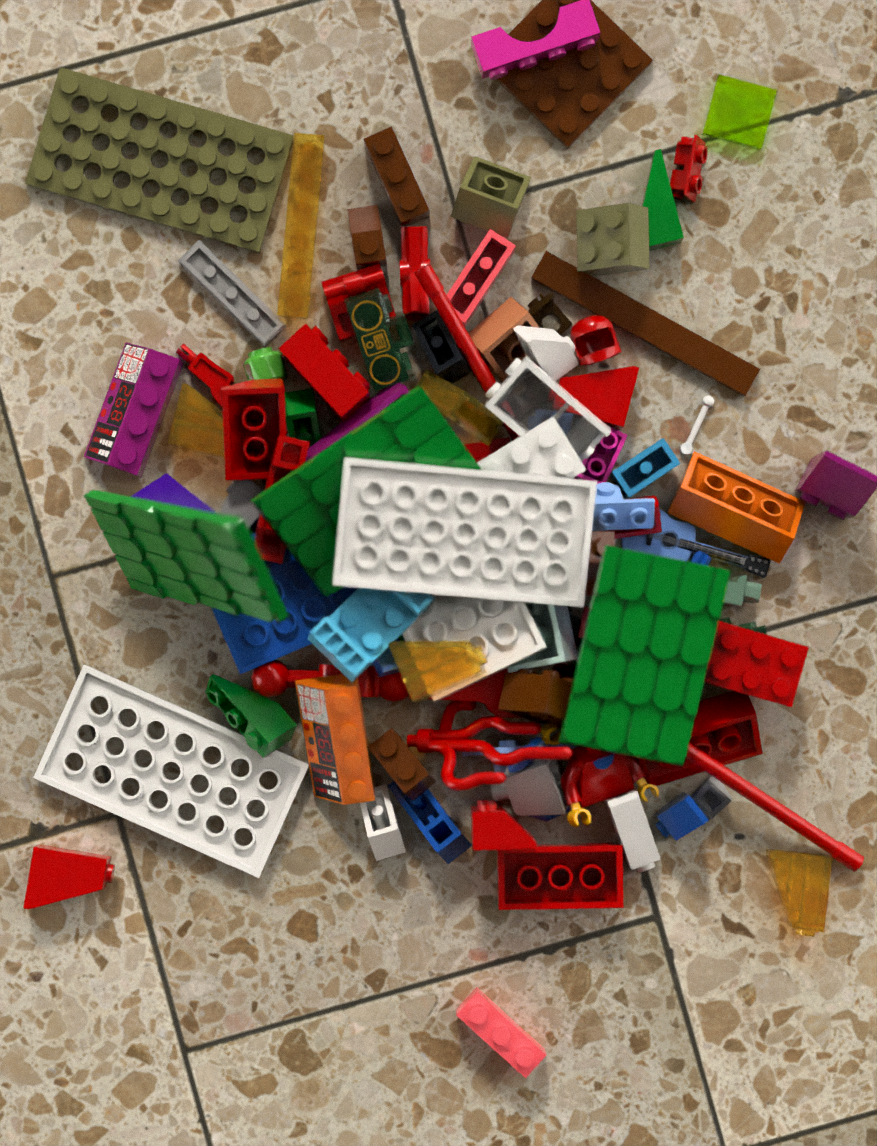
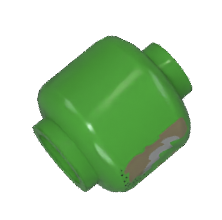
[243,347,288,382]

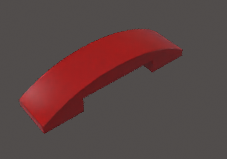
[254,435,310,564]

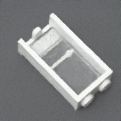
[485,356,611,462]

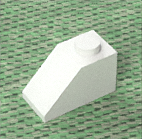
[513,325,579,381]
[360,784,406,861]

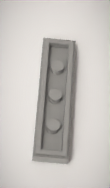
[178,240,286,347]

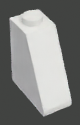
[604,789,660,873]

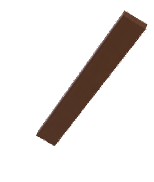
[531,251,760,397]

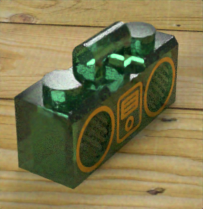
[343,288,414,391]

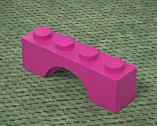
[471,0,600,80]

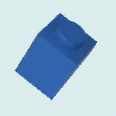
[654,792,708,841]

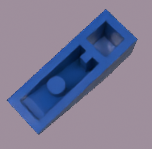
[388,781,472,864]

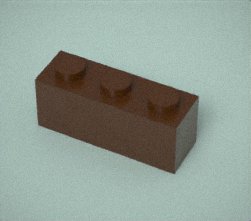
[363,126,430,227]

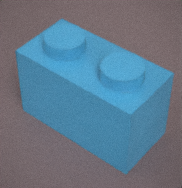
[610,438,680,499]

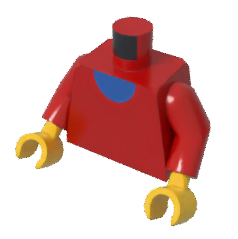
[560,747,659,827]

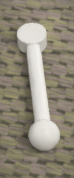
[680,395,714,455]

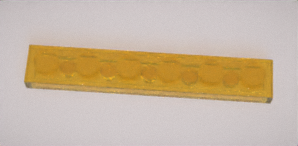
[277,133,325,319]

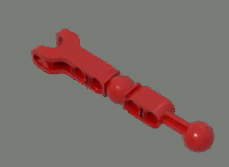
[251,659,530,718]

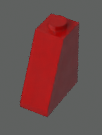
[547,366,640,430]
[23,844,115,909]

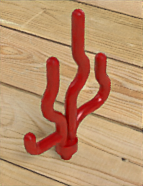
[407,700,572,791]

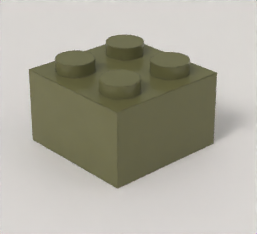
[576,203,649,276]

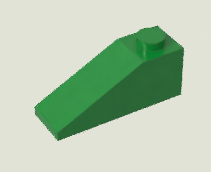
[642,149,684,251]

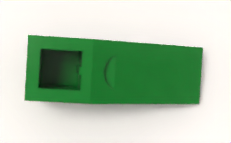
[205,674,297,758]

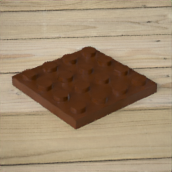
[496,0,653,149]

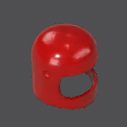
[570,315,622,367]

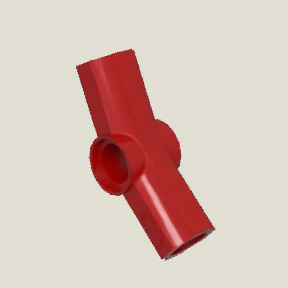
[399,226,430,321]

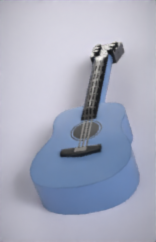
[620,509,771,578]

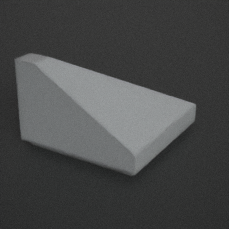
[691,775,732,819]

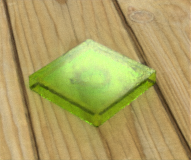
[702,74,777,151]

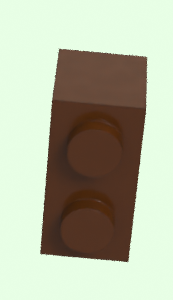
[368,727,437,801]

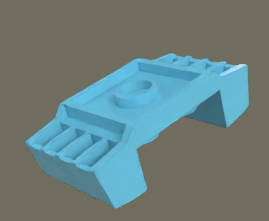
[308,588,436,683]

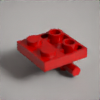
[321,264,398,342]

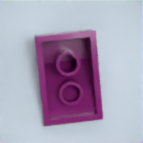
[795,450,877,520]

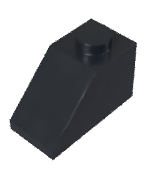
[412,310,473,386]

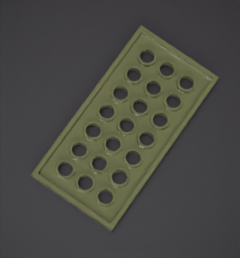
[25,67,294,254]

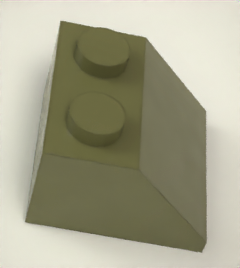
[450,156,531,238]

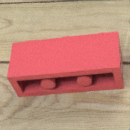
[447,229,516,327]
[456,987,546,1078]

